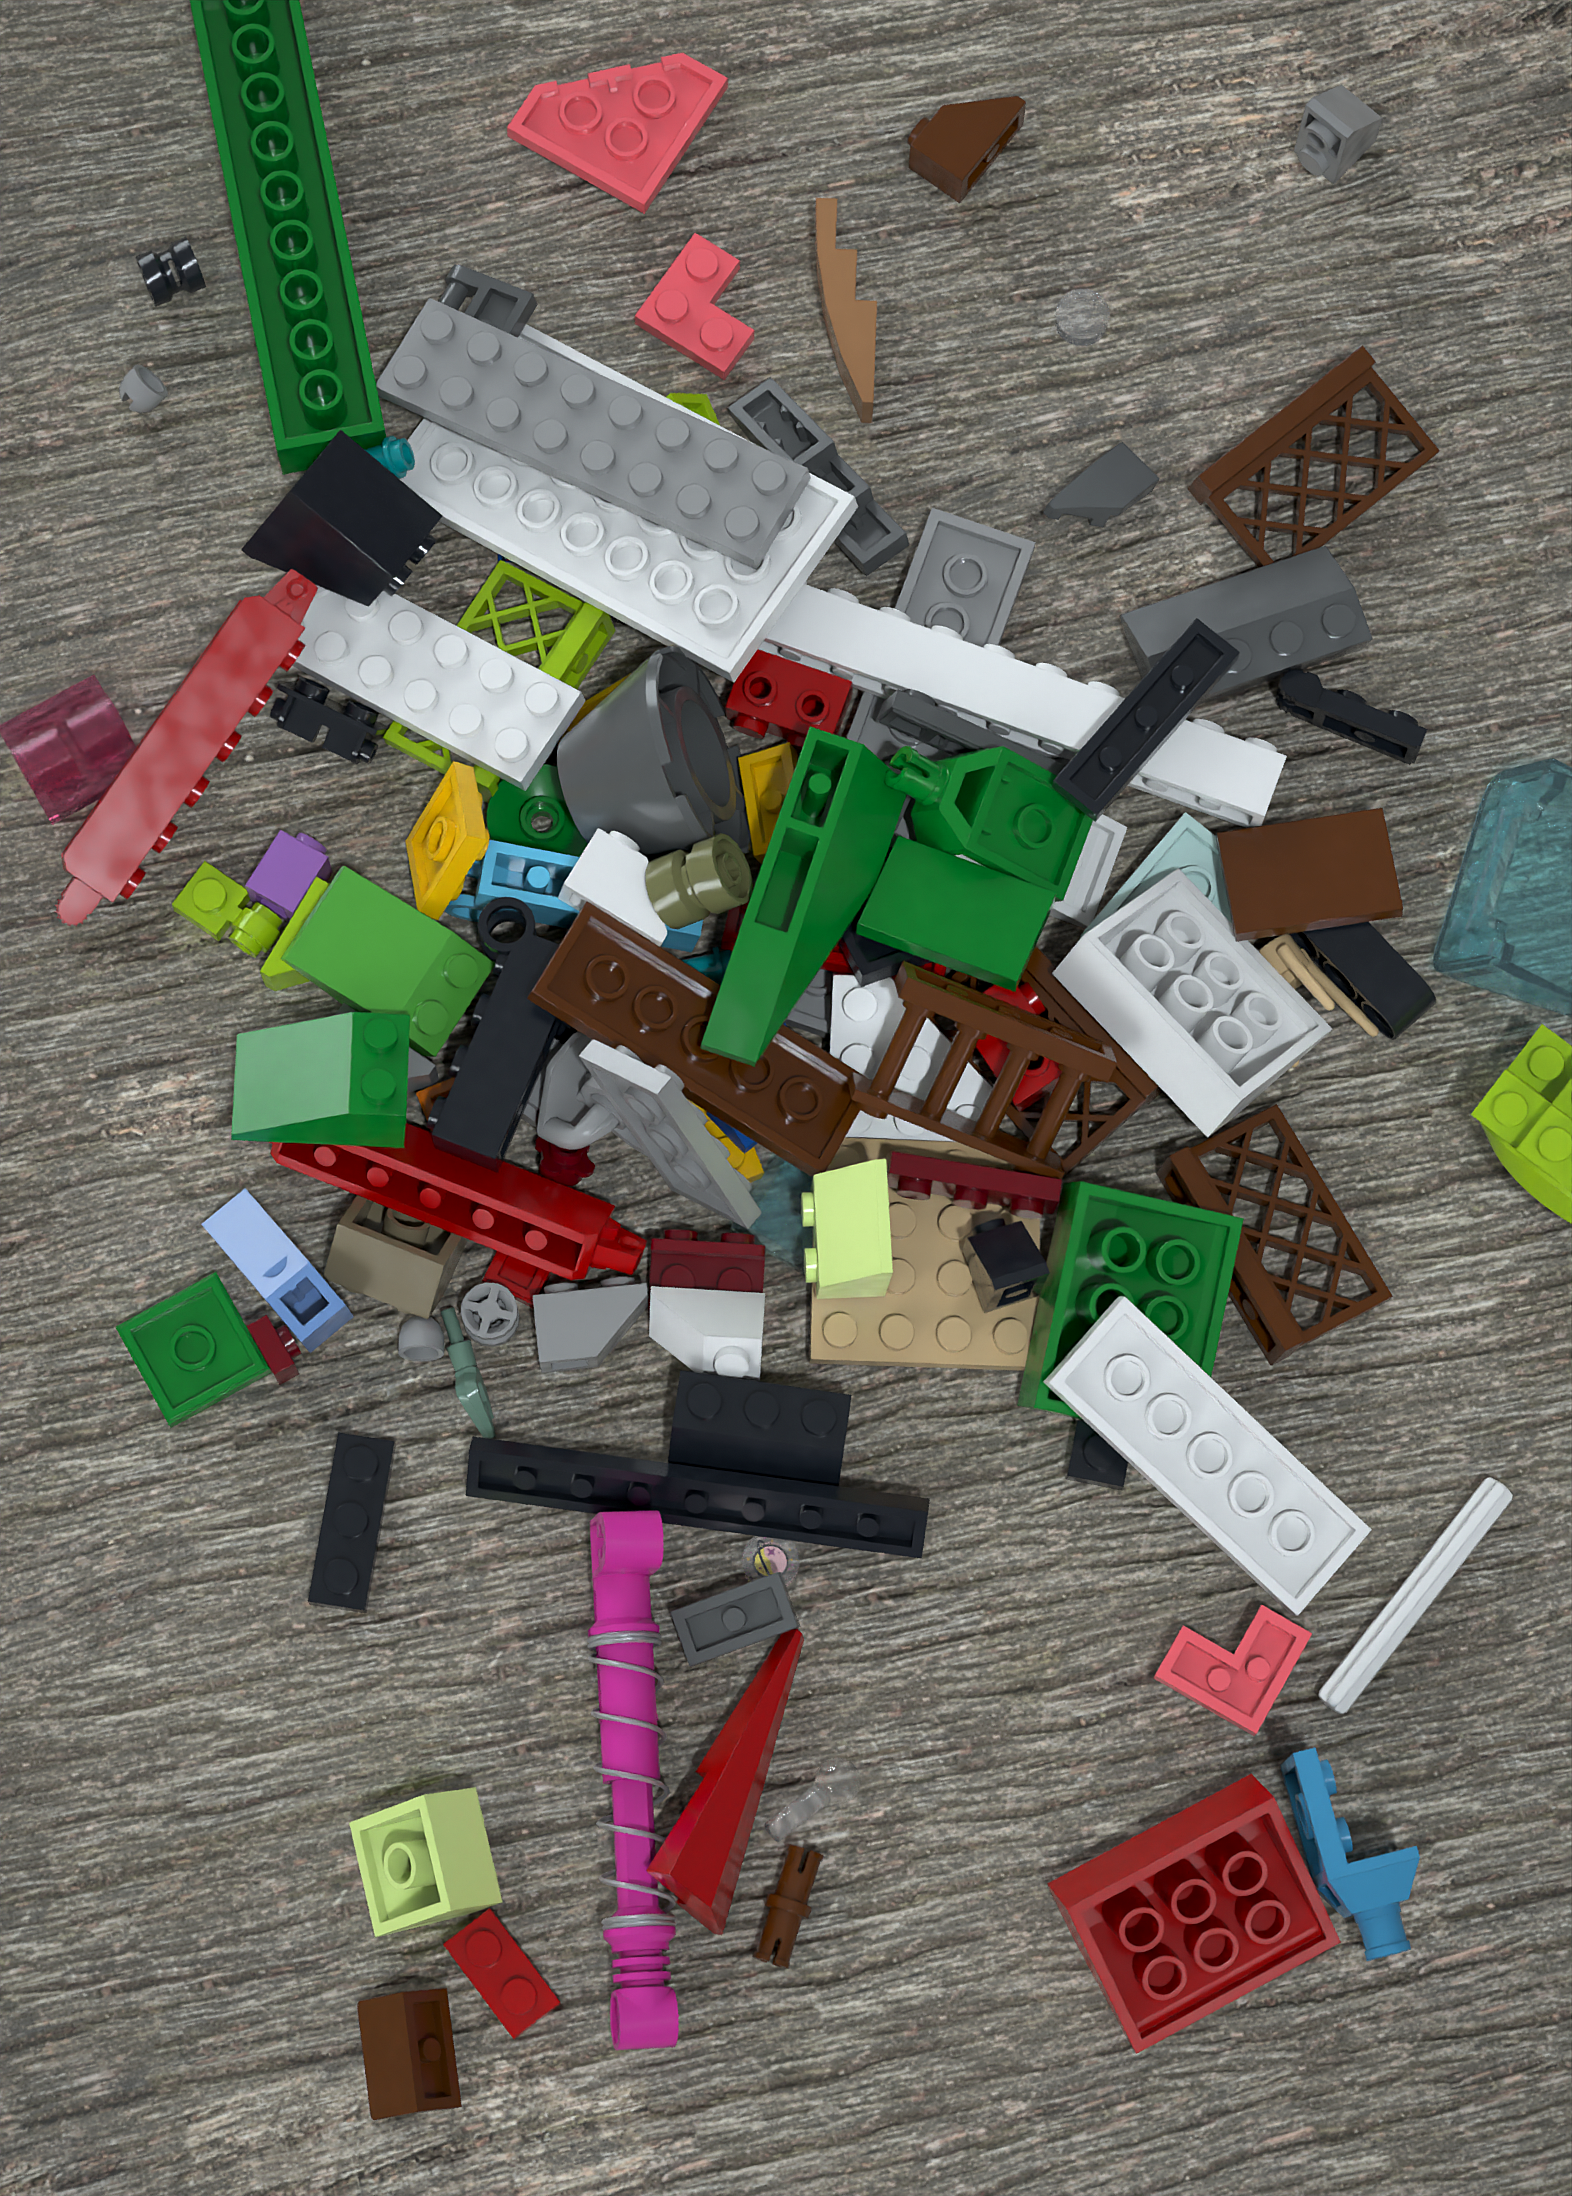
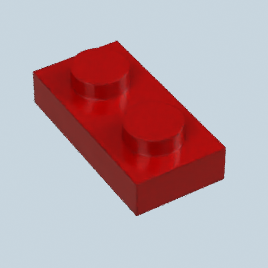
[443,1908,561,2040]

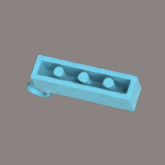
[444,840,703,952]

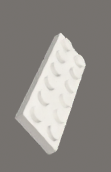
[292,585,585,791]
[1044,1296,1372,1616]

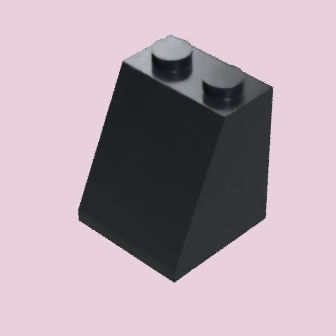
[241,430,443,607]

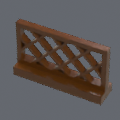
[1187,345,1440,568]
[929,946,1163,1177]
[1156,1104,1393,1366]

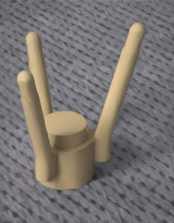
[1258,934,1379,1067]

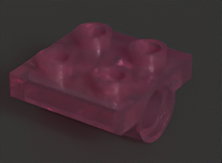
[0,675,136,825]

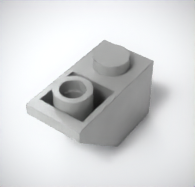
[1294,85,1382,185]
[532,1277,648,1373]

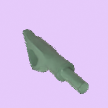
[441,1308,496,1439]

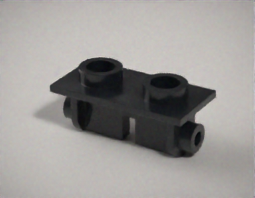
[270,677,389,765]

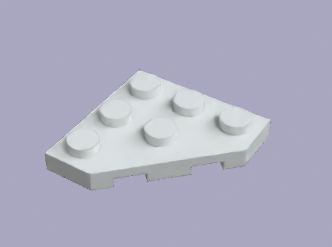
[830,973,993,1142]

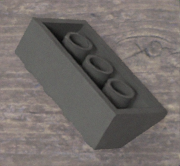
[1119,546,1373,705]

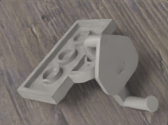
[537,1031,762,1229]

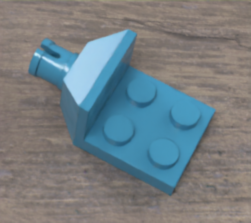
[1280,1747,1420,1961]

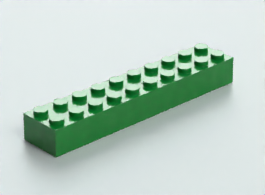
[190,0,386,475]

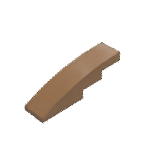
[815,198,877,423]

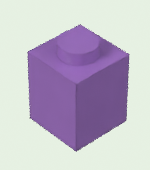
[245,830,333,923]

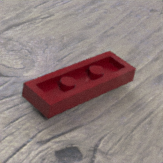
[887,1151,1062,1219]

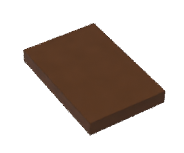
[1216,808,1403,942]

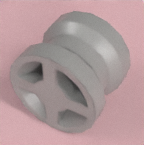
[461,1282,520,1347]

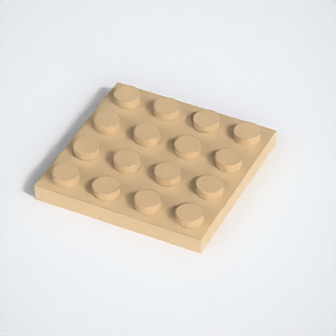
[809,1138,1040,1371]

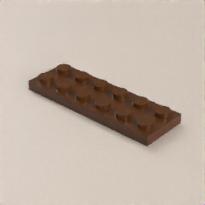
[527,902,866,1177]

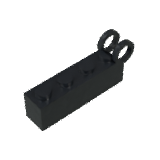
[427,897,563,1173]

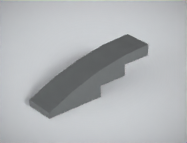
[728,377,910,576]

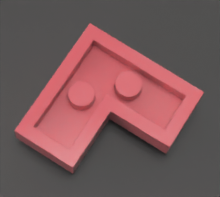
[635,233,754,380]
[1153,1605,1312,1736]

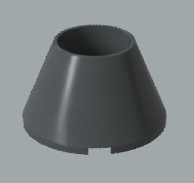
[557,646,752,858]

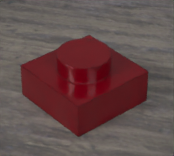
[247,1315,302,1385]

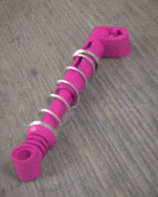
[587,1510,679,2050]

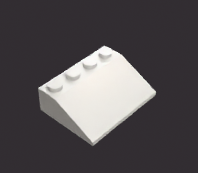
[1052,868,1332,1137]

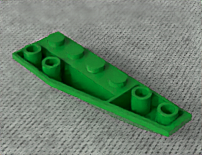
[700,726,907,1067]

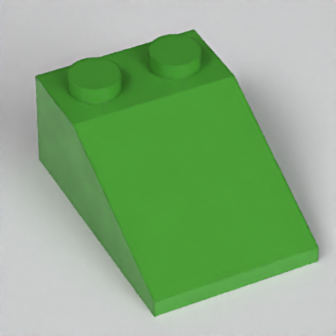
[281,866,495,1057]

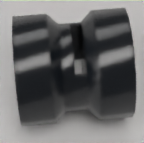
[135,237,206,307]

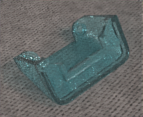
[1433,758,1572,1018]

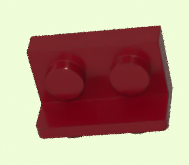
[648,1229,766,1312]

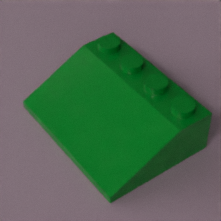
[1017,1181,1244,1420]

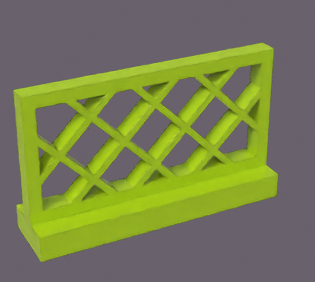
[383,559,616,804]

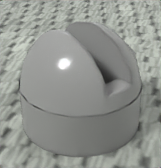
[119,364,168,413]
[398,1316,444,1362]

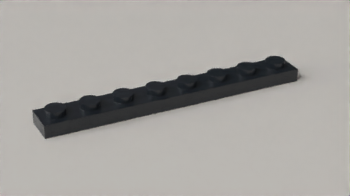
[466,1436,930,1559]

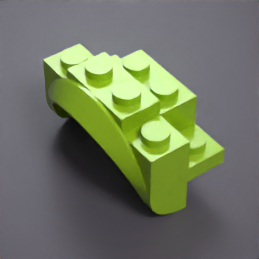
[1471,1024,1572,1224]

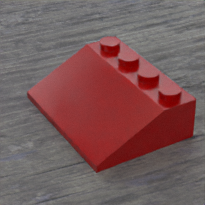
[1047,1773,1341,2054]

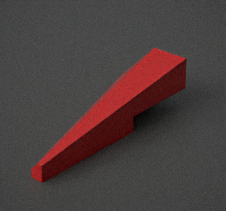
[646,1629,804,1935]

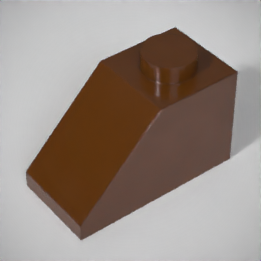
[907,96,1026,203]

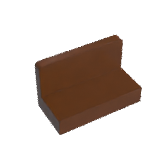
[357,1988,462,2120]

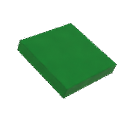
[115,1272,272,1428]

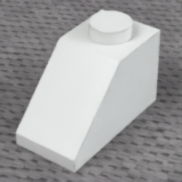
[558,828,667,947]
[649,1286,765,1382]

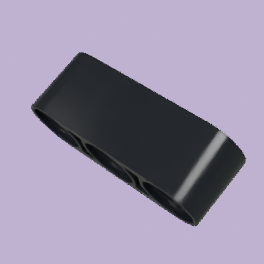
[1289,922,1436,1040]

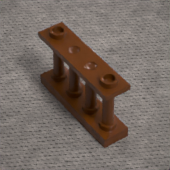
[848,961,1117,1179]

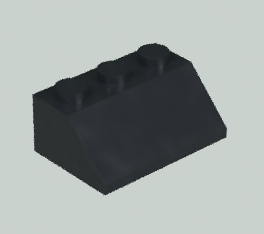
[668,1370,852,1486]

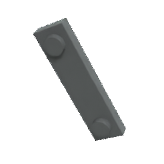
[877,689,1071,775]

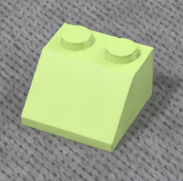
[801,1159,893,1299]
[349,1787,502,1937]

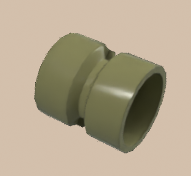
[645,833,753,930]

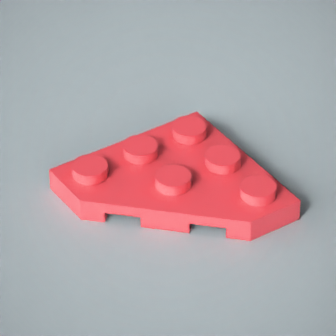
[507,53,728,214]

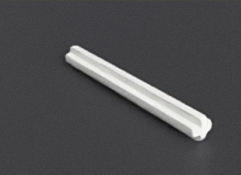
[1318,1477,1513,1714]

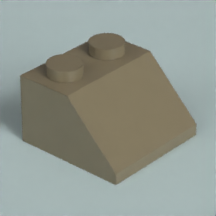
[323,1195,468,1320]

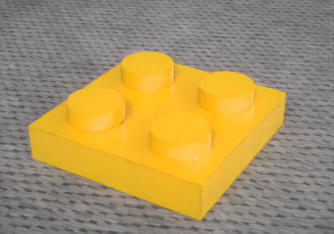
[405,761,490,920]

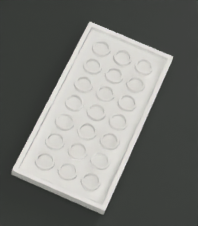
[400,324,858,683]

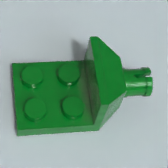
[885,746,1093,902]

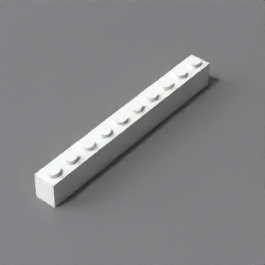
[758,582,1287,828]

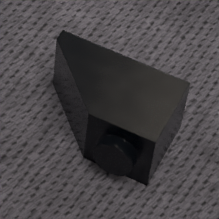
[962,1218,1050,1313]

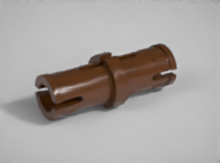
[752,1844,824,1969]

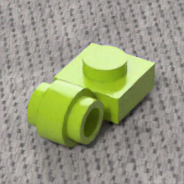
[171,861,282,958]

